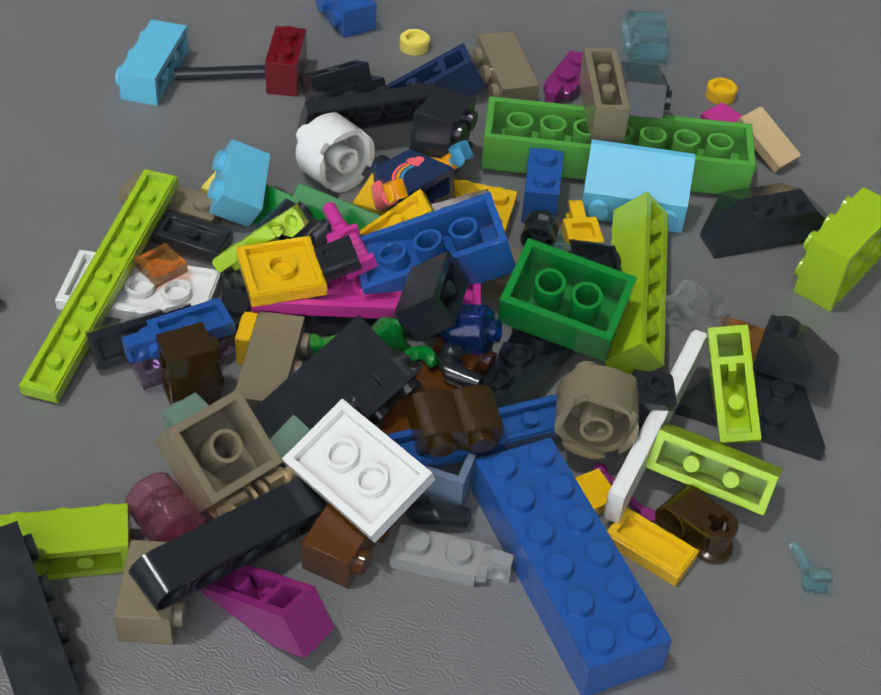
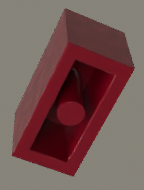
[265,25,307,97]

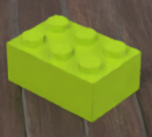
[793,187,881,312]

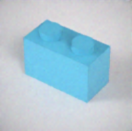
[207,139,270,227]

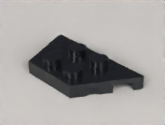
[674,370,826,461]

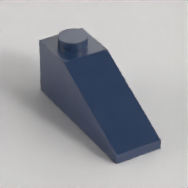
[386,43,486,96]

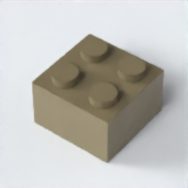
[154,389,283,514]

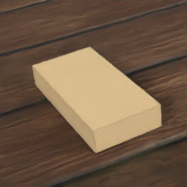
[736,106,801,173]

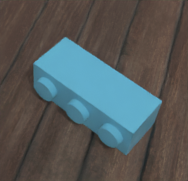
[115,19,189,106]

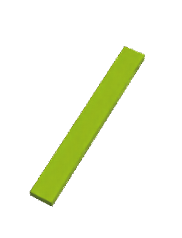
[19,169,179,403]

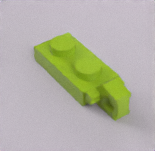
[212,204,309,273]

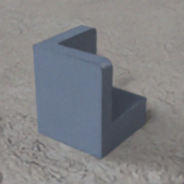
[422,453,477,507]

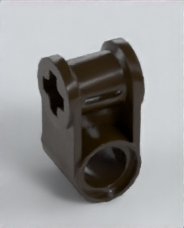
[655,485,739,565]

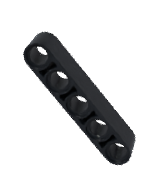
[128,478,325,611]

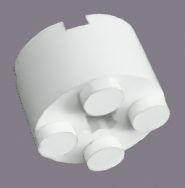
[296,112,375,193]

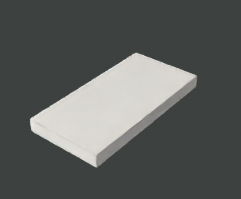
[55,250,222,319]

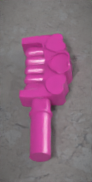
[322,202,378,280]

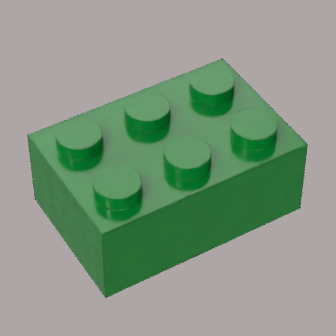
[497,238,637,362]

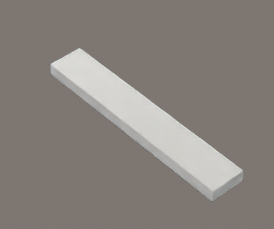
[604,329,707,524]

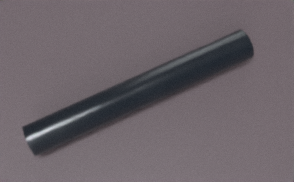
[174,65,265,81]

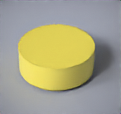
[399,29,430,56]

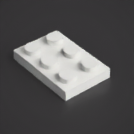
[282,399,435,543]

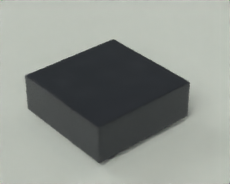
[314,235,362,283]

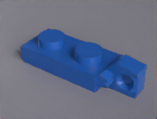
[122,298,236,364]

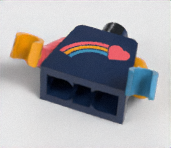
[371,140,474,211]

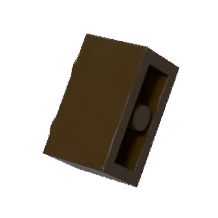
[156,322,224,406]

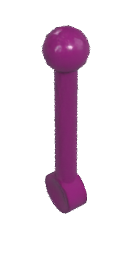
[592,463,656,523]

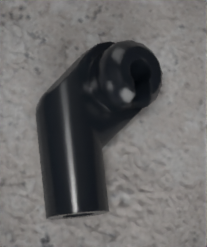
[437,342,484,388]
[407,494,471,528]

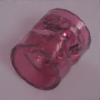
[125,472,205,542]

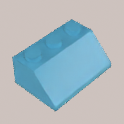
[582,139,695,233]

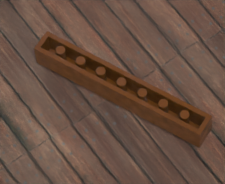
[301,321,497,588]

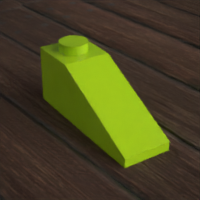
[706,324,761,444]

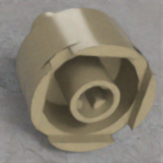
[554,361,639,459]

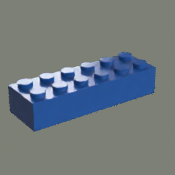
[472,437,672,695]

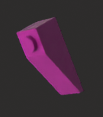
[201,564,335,658]

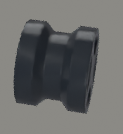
[520,210,560,247]

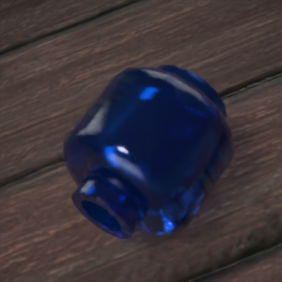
[441,303,502,356]

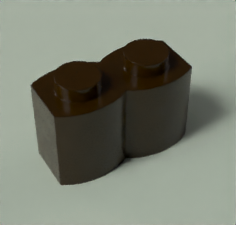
[406,385,505,457]

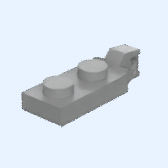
[390,524,514,587]

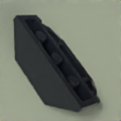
[700,183,828,259]

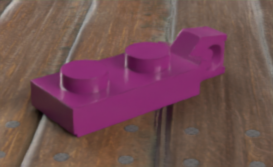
[543,50,583,103]

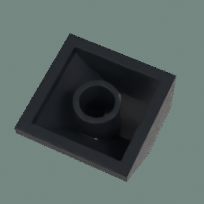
[753,314,839,394]

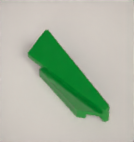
[252,183,381,231]

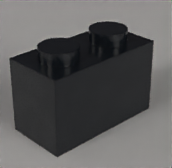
[394,251,470,342]

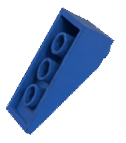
[359,192,516,295]

